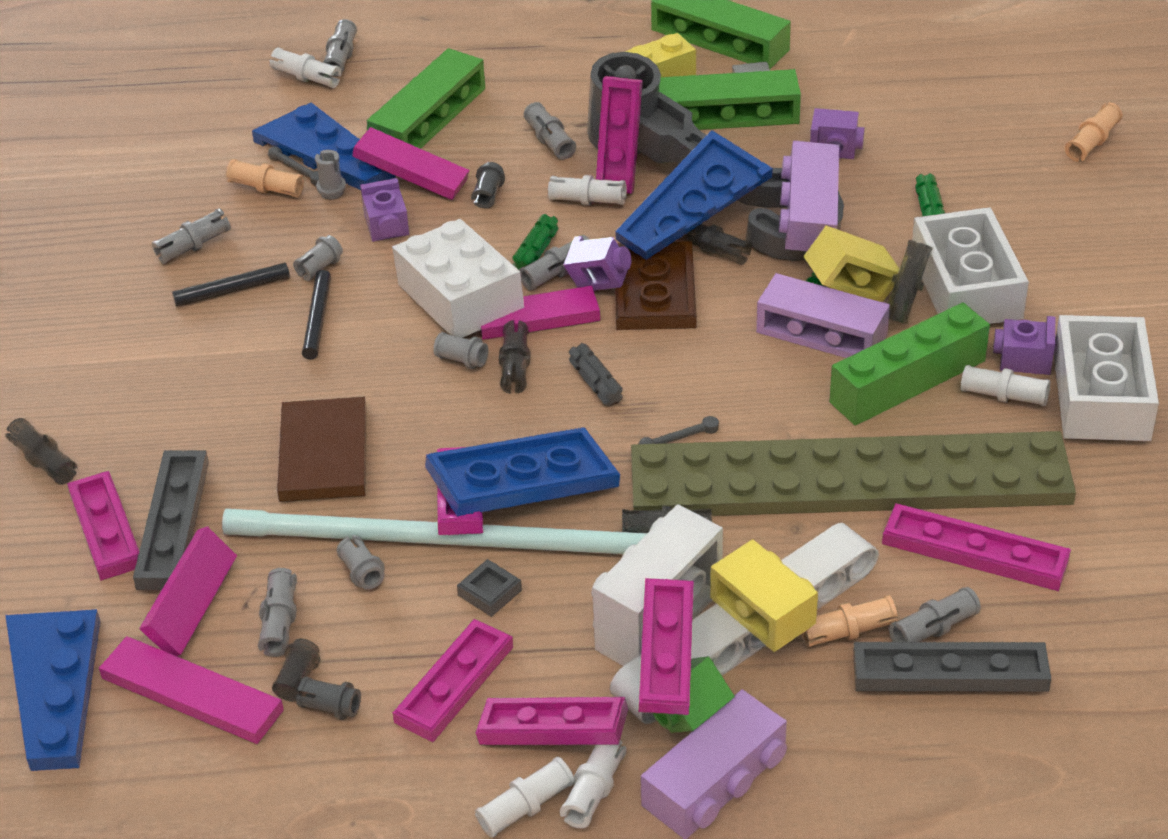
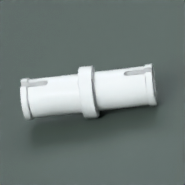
[270,47,341,88]
[548,175,627,206]
[961,365,1051,406]
[560,740,626,828]
[475,757,575,838]

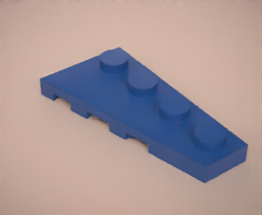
[252,102,396,190]
[615,130,773,260]
[5,609,100,771]

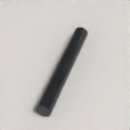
[172,262,290,307]
[302,270,331,359]

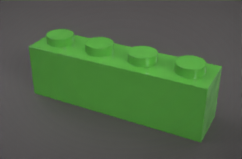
[651,0,791,69]
[366,48,486,149]
[660,69,801,130]
[829,302,990,426]

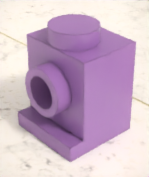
[810,108,865,159]
[360,178,409,242]
[563,236,631,290]
[993,316,1055,375]

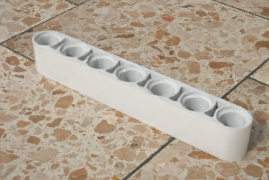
[610,523,879,724]

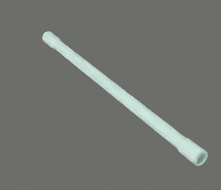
[222,508,647,555]

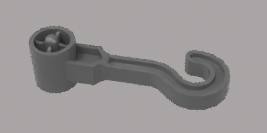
[587,52,844,261]

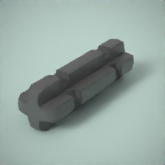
[569,343,623,406]

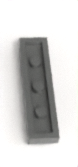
[133,450,209,590]
[853,642,1051,692]

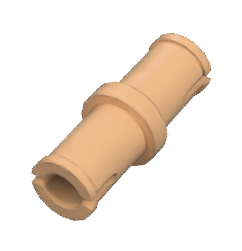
[1065,102,1123,162]
[226,159,304,198]
[801,595,898,648]

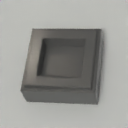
[457,559,522,617]

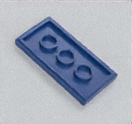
[425,427,621,517]

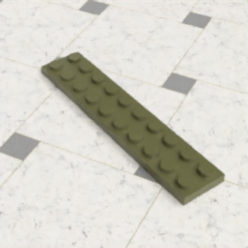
[631,431,1076,518]

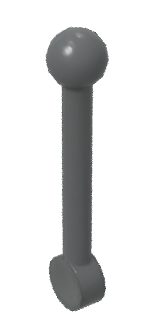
[268,146,319,186]
[638,416,719,444]

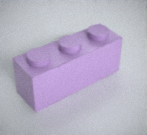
[779,141,839,251]
[756,273,890,358]
[641,689,787,839]

